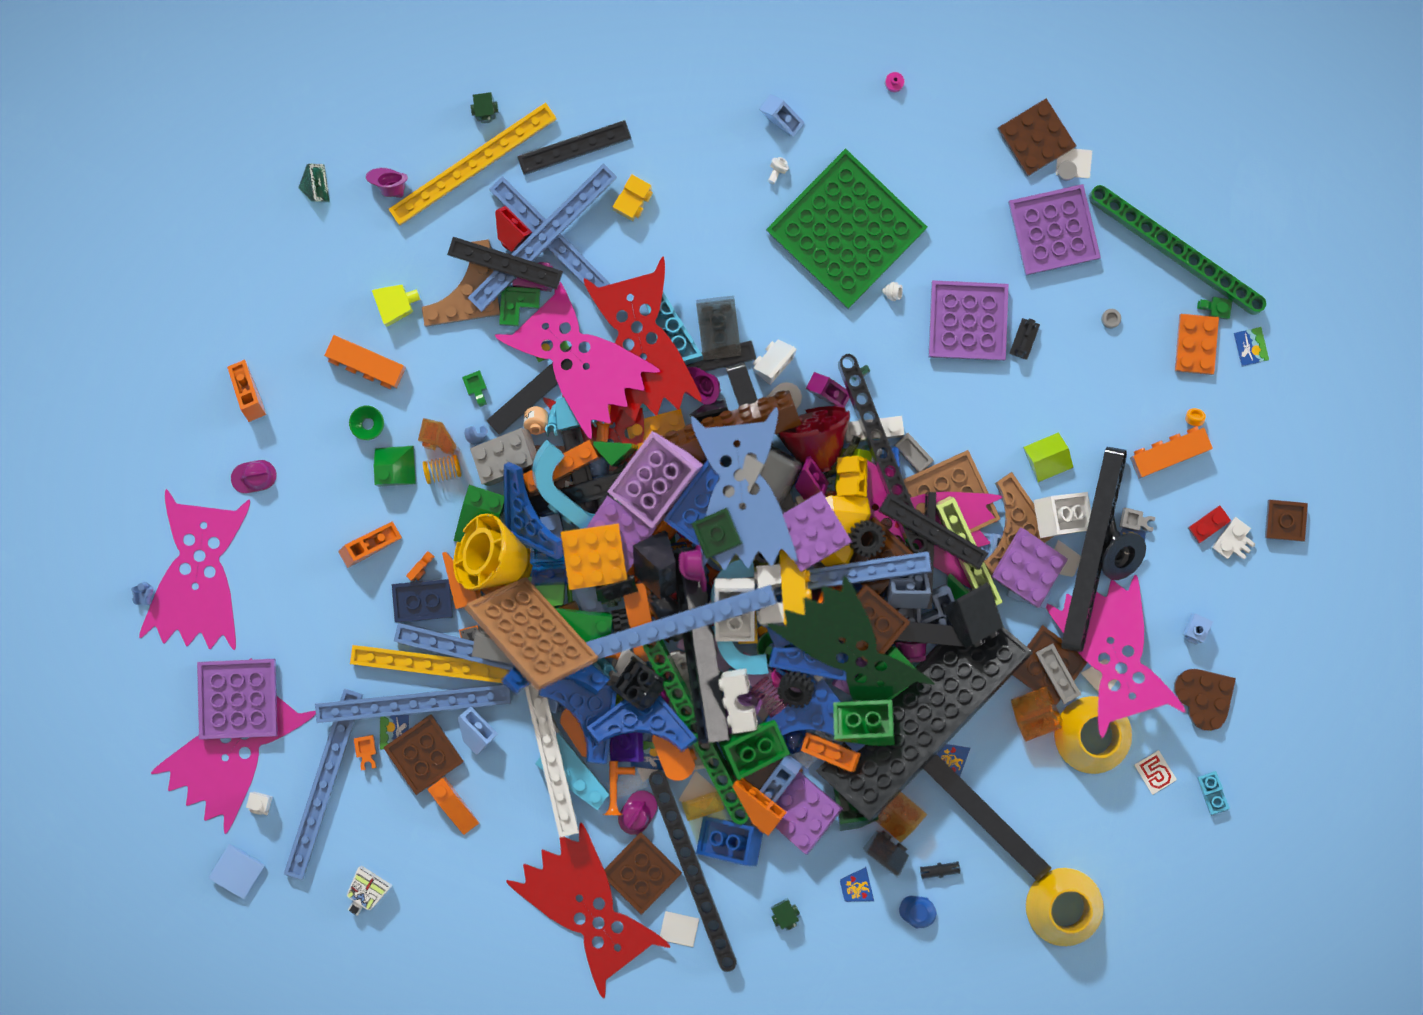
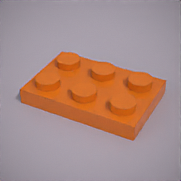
[1175,314,1219,375]

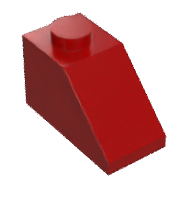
[495,206,532,252]

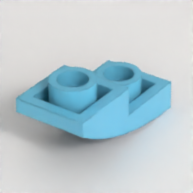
[1198,771,1230,816]

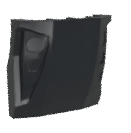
[610,656,664,711]

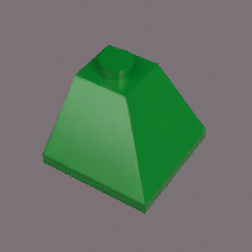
[373,446,416,487]

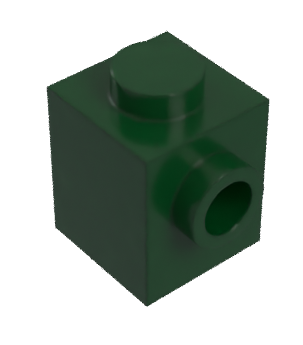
[470,92,499,123]
[771,898,800,930]

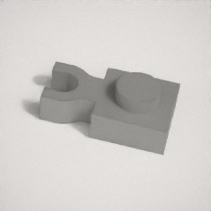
[1119,508,1155,532]

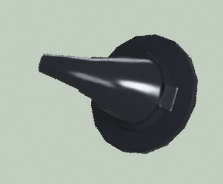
[1101,517,1146,580]

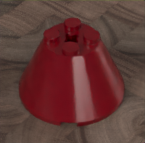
[776,406,851,472]

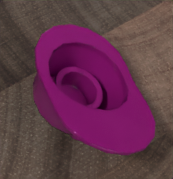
[366,168,408,198]
[685,367,721,404]
[231,460,276,493]
[679,545,706,592]
[894,640,927,663]
[618,790,657,835]

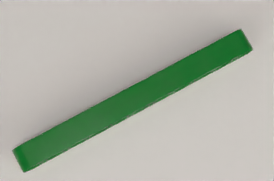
[1089,185,1266,315]
[642,639,749,824]

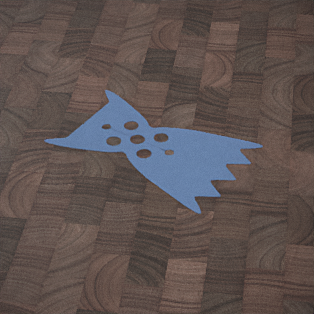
[691,407,797,570]

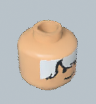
[523,406,549,435]

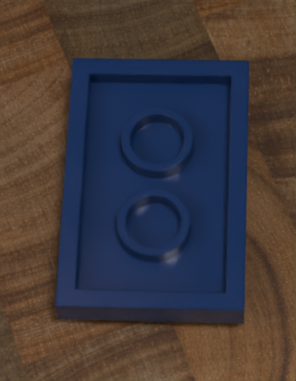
[391,579,453,623]

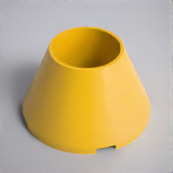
[453,514,528,590]
[1054,696,1132,774]
[1025,868,1104,946]

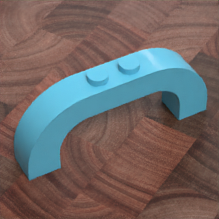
[532,440,623,529]
[711,559,768,675]

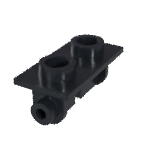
[1009,318,1040,360]
[596,574,638,603]

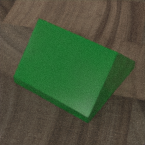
[593,441,638,467]

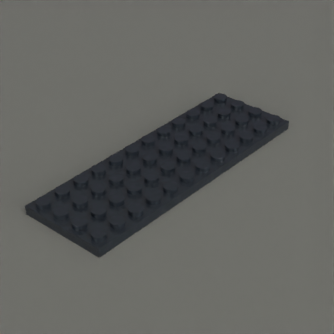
[816,627,1033,822]

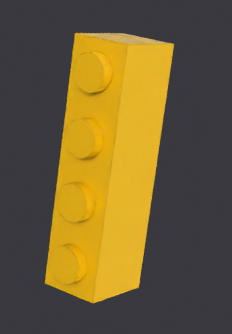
[779,549,812,626]

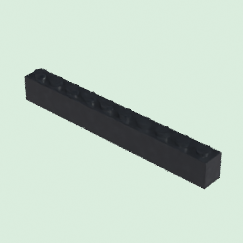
[672,547,729,744]

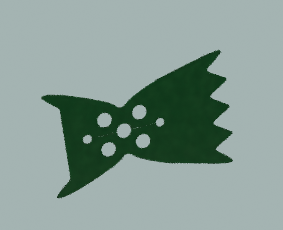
[767,575,935,701]

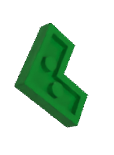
[499,287,541,326]

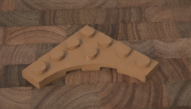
[422,239,500,327]
[984,472,1054,575]

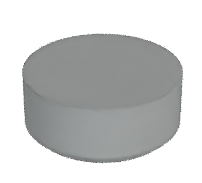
[1057,161,1077,181]
[1101,309,1121,329]

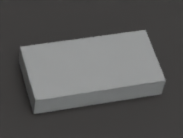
[894,433,934,472]

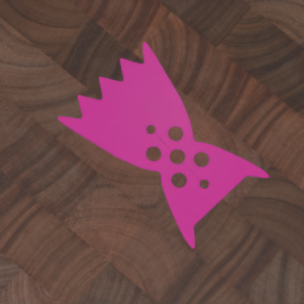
[495,282,660,439]
[867,460,1003,588]
[139,489,250,650]
[1046,575,1185,738]
[151,658,316,834]

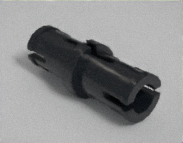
[920,861,960,879]

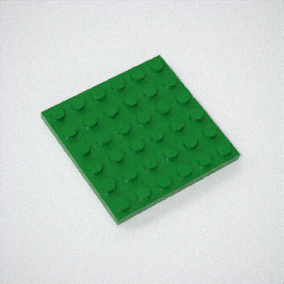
[766,148,928,309]

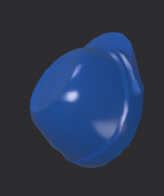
[899,896,937,929]

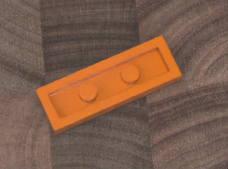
[800,732,861,772]

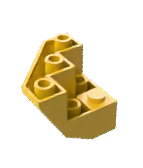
[821,496,871,567]

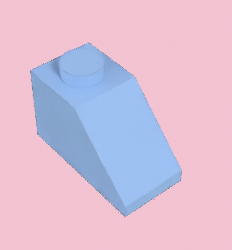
[759,94,804,137]
[458,707,498,755]

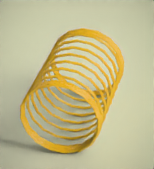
[423,454,461,484]

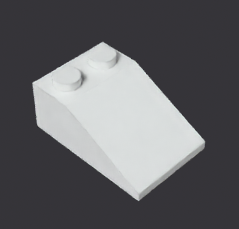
[753,339,797,385]
[1033,492,1091,538]
[715,578,754,641]

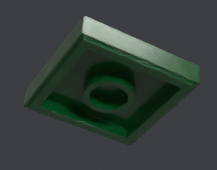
[691,508,743,559]

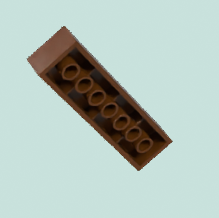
[661,390,802,462]

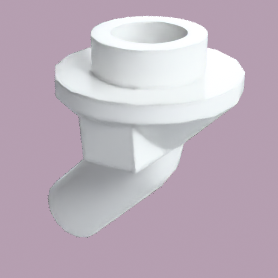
[768,157,789,184]

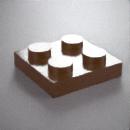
[1265,500,1308,542]

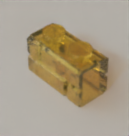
[682,791,725,821]

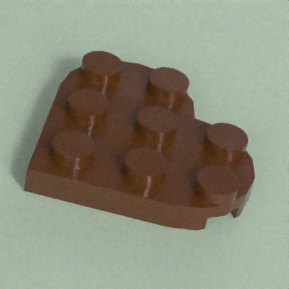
[1174,669,1236,731]

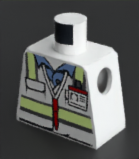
[347,866,392,916]

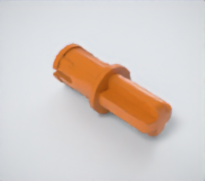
[596,405,611,442]

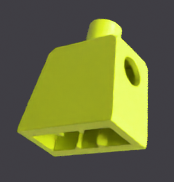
[372,285,421,327]

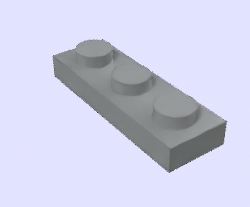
[1035,644,1081,704]

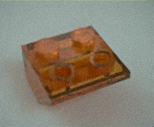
[418,418,460,455]
[1011,686,1062,742]
[876,792,928,843]

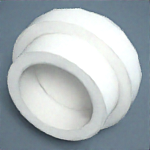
[882,282,903,301]

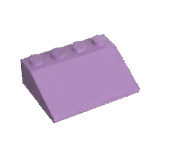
[607,431,703,528]

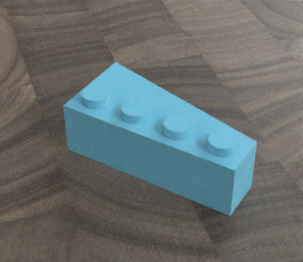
[645,292,703,365]
[535,732,610,810]

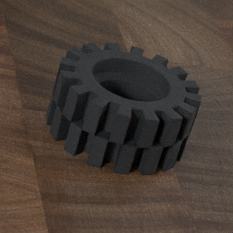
[848,520,886,557]
[611,608,630,633]
[777,671,815,708]

